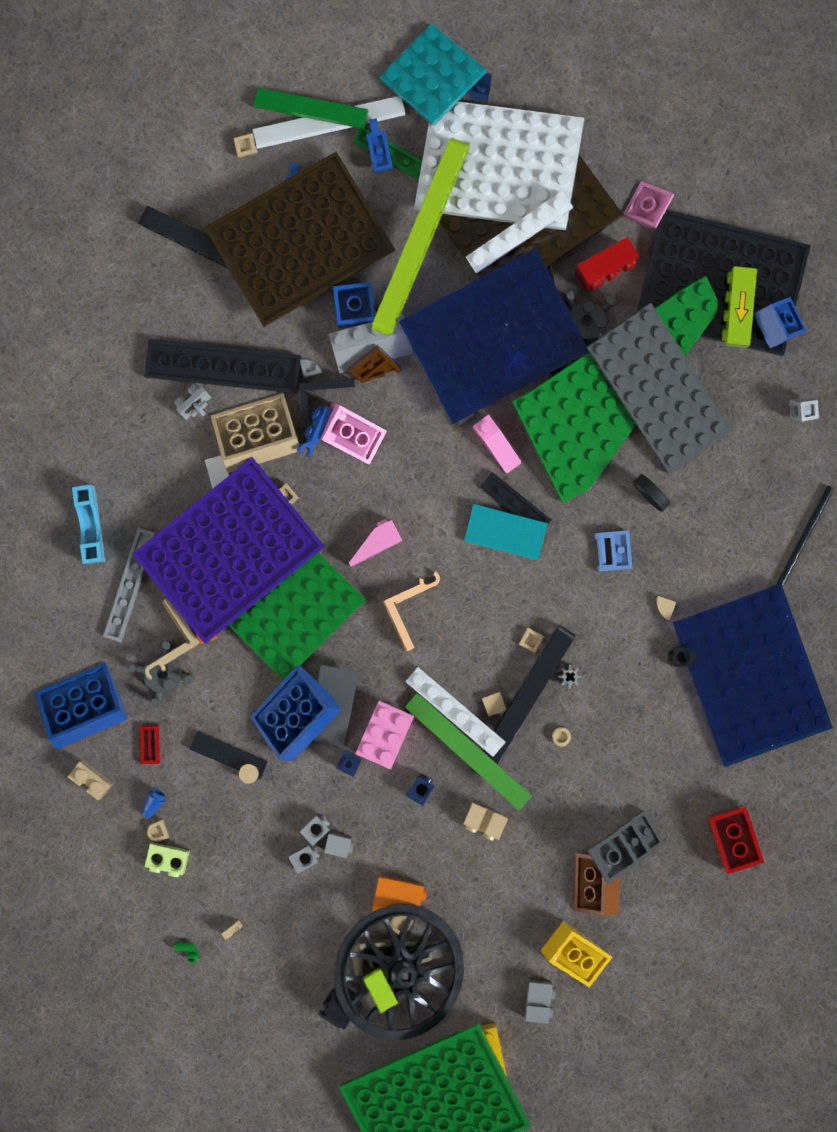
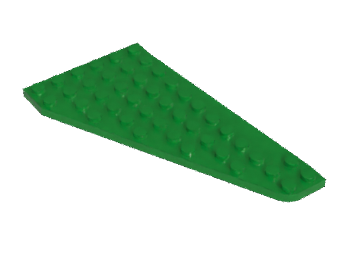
[511,276,718,503]

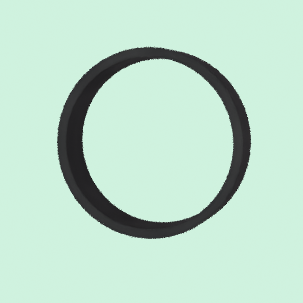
[632,474,671,512]

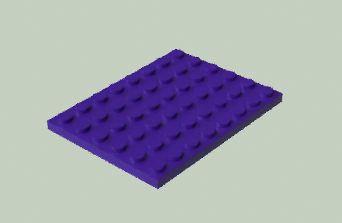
[132,457,325,644]

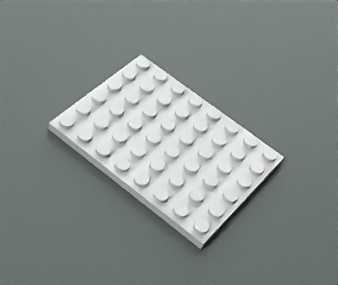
[414,102,584,230]

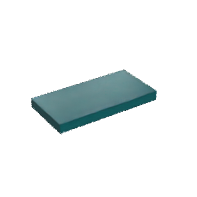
[464,504,548,560]

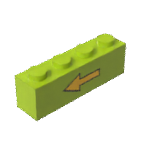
[722,267,757,348]

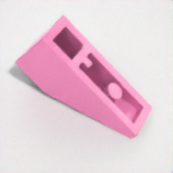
[473,415,522,474]
[349,519,402,567]

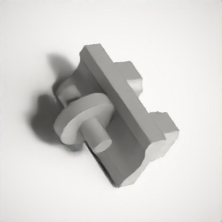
[174,384,211,420]

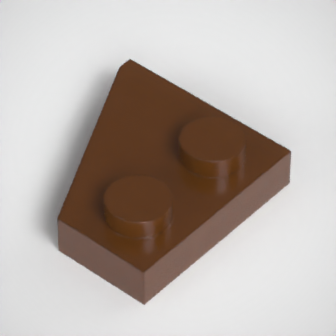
[349,345,402,383]

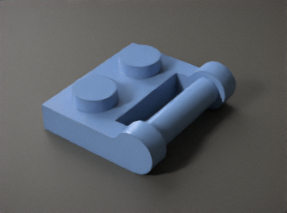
[594,530,633,572]

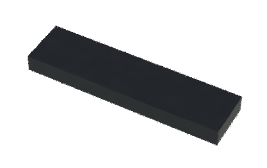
[480,472,552,524]
[190,732,268,779]

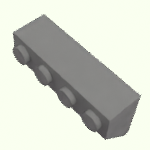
[329,314,413,373]

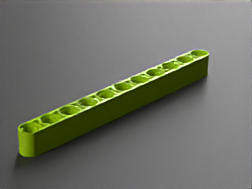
[372,137,470,336]

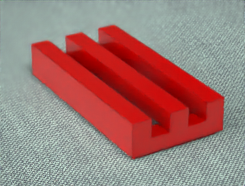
[140,725,160,764]

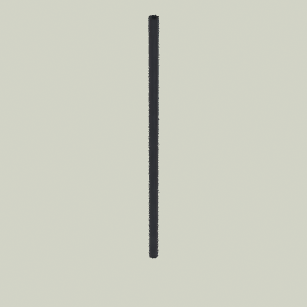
[722,486,834,692]

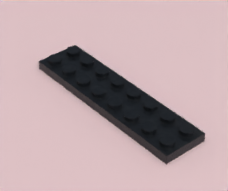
[145,339,301,394]

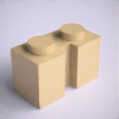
[68,760,114,801]
[463,801,508,841]

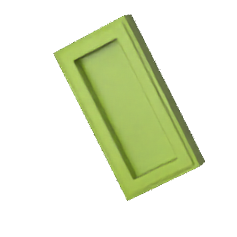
[362,968,398,1013]

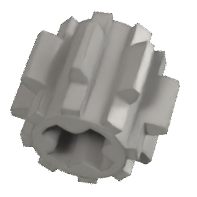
[557,665,582,689]

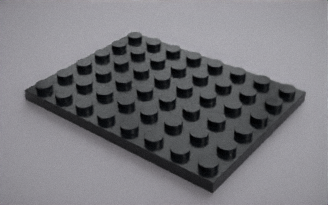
[637,210,811,357]

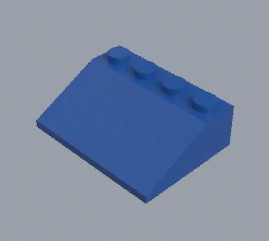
[35,662,128,749]
[250,665,342,761]

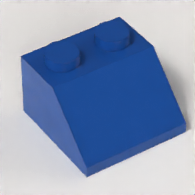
[754,297,807,349]

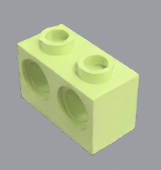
[145,842,190,877]

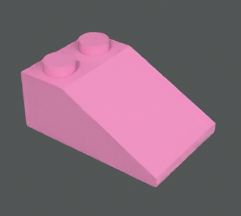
[320,402,387,464]

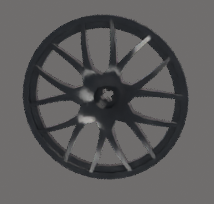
[334,904,464,1041]

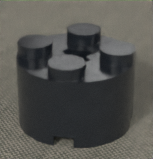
[318,987,361,1030]

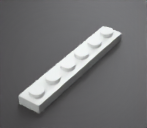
[466,191,573,274]
[405,667,506,757]

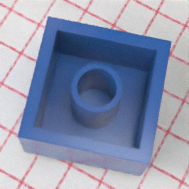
[333,282,375,328]

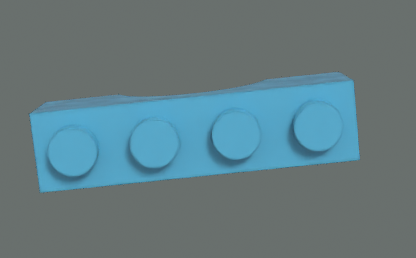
[72,485,106,565]

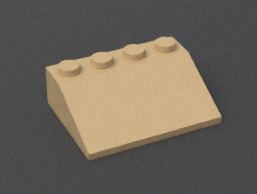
[211,393,299,473]

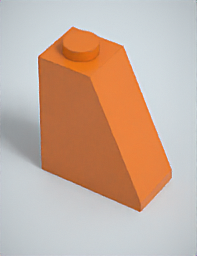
[371,875,427,913]

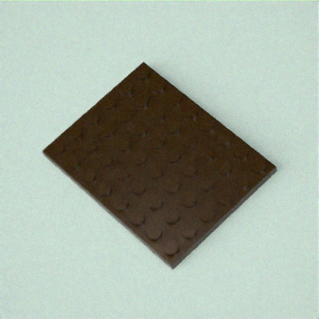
[204,151,395,328]
[439,155,623,301]

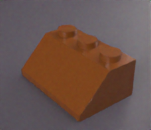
[574,853,620,916]

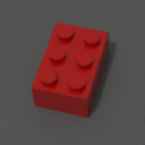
[575,237,640,292]
[706,805,765,874]

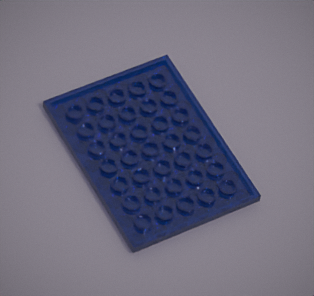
[399,248,589,424]
[672,584,833,767]

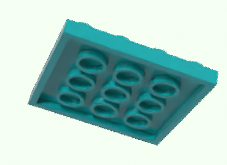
[379,23,487,126]

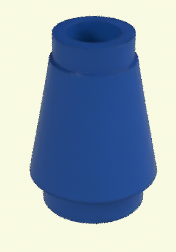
[141,788,166,818]

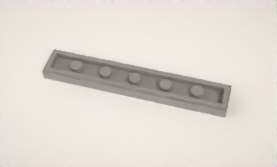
[103,527,157,642]

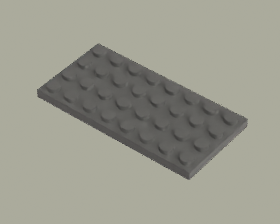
[586,303,732,474]

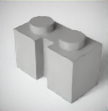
[524,979,556,1024]

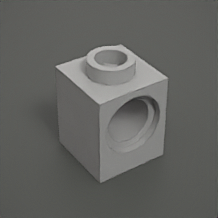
[789,397,819,422]
[300,814,330,846]
[324,832,354,858]
[289,844,320,874]

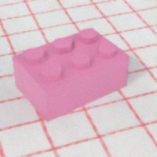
[355,700,414,770]

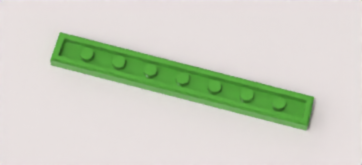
[405,693,532,811]

